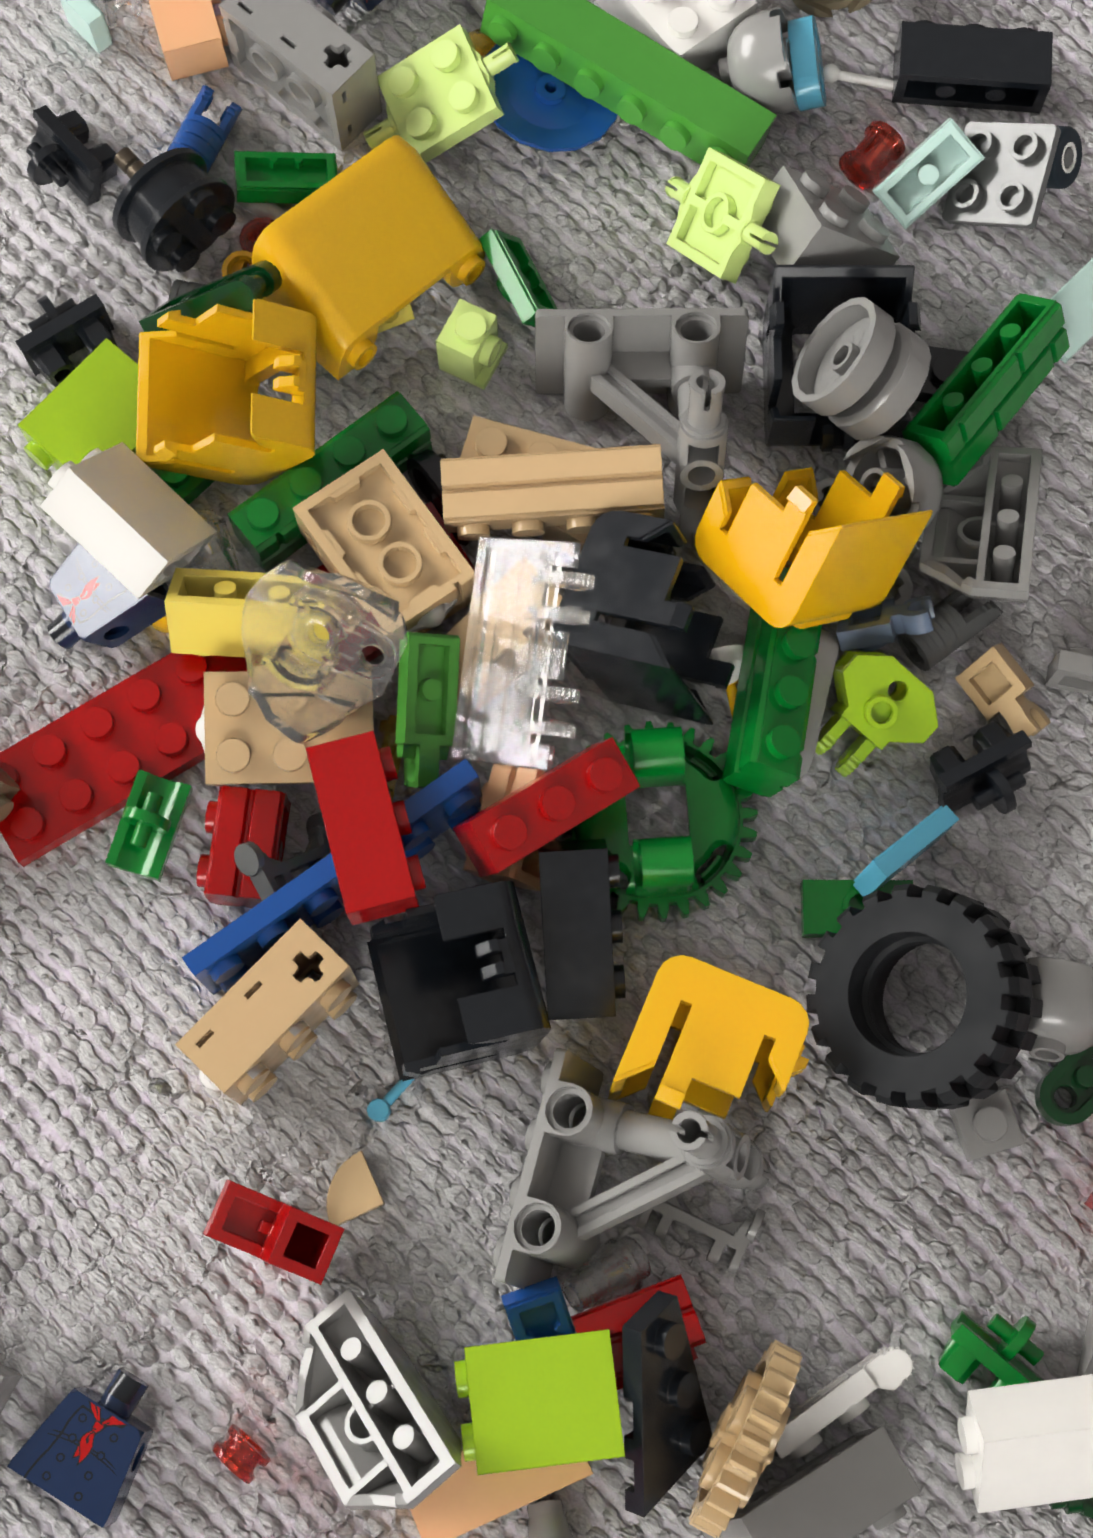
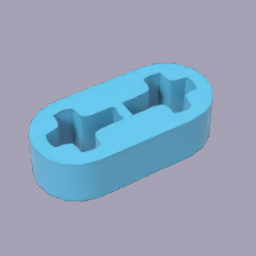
[788,15,826,112]

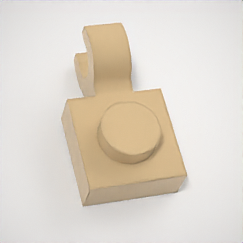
[955,643,1051,737]

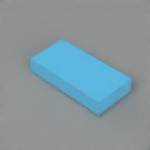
[853,805,959,897]

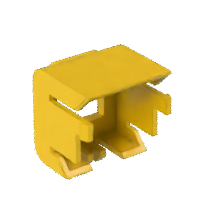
[136,298,317,485]
[695,467,933,629]
[607,955,809,1120]

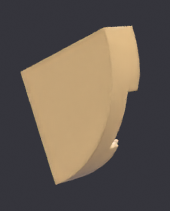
[326,1151,385,1226]

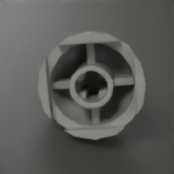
[718,6,799,114]
[843,435,943,529]
[1027,957,1093,1062]

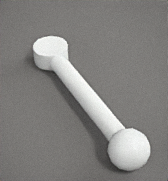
[823,63,894,91]

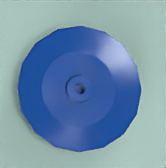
[485,44,617,152]

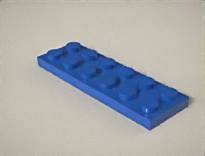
[182,758,482,995]

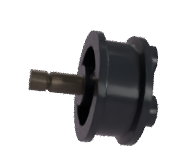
[112,147,236,273]

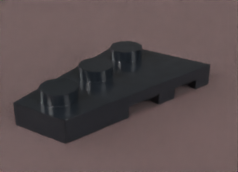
[622,1291,712,1517]

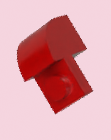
[203,1179,345,1285]

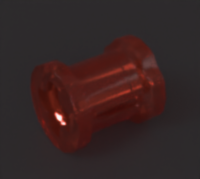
[838,121,906,190]

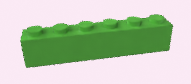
[480,0,777,167]

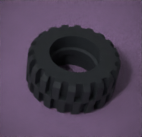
[806,884,1043,1111]

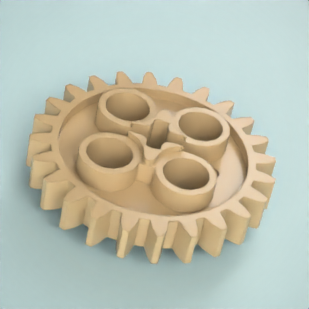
[689,1340,802,1538]

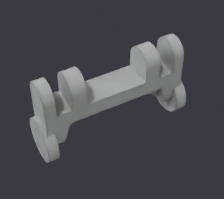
[635,1162,766,1274]

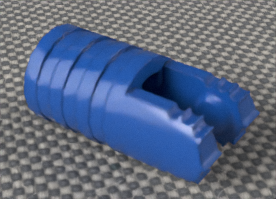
[167,85,243,174]

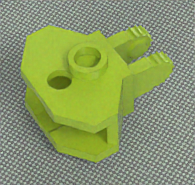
[815,651,938,777]

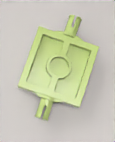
[363,24,519,163]
[665,147,781,284]

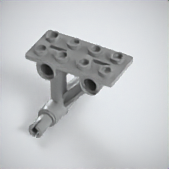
[535,308,749,548]
[493,1048,771,1289]

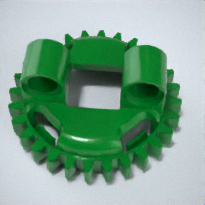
[563,721,758,922]

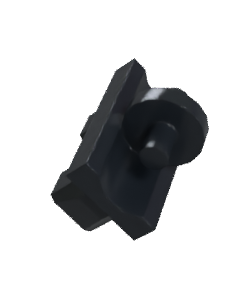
[26,105,118,206]
[15,294,118,387]
[930,720,1032,814]

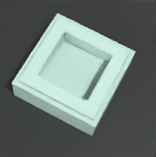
[60,0,112,54]

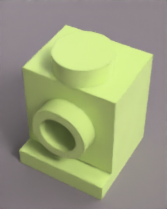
[436,299,508,390]

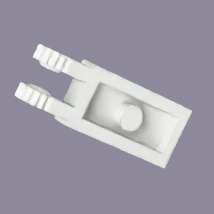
[774,1346,915,1460]

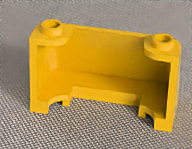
[252,135,486,380]

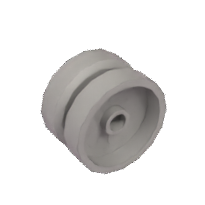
[791,297,931,440]

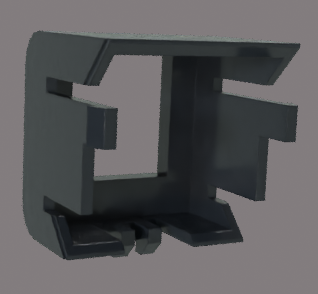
[762,265,921,452]
[553,511,735,725]
[367,881,551,1081]

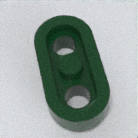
[1035,1046,1093,1127]

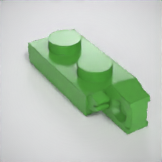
[395,632,460,788]

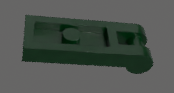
[139,260,282,332]

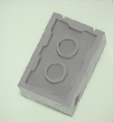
[219,0,382,151]

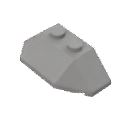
[919,446,1043,603]
[295,1288,461,1510]

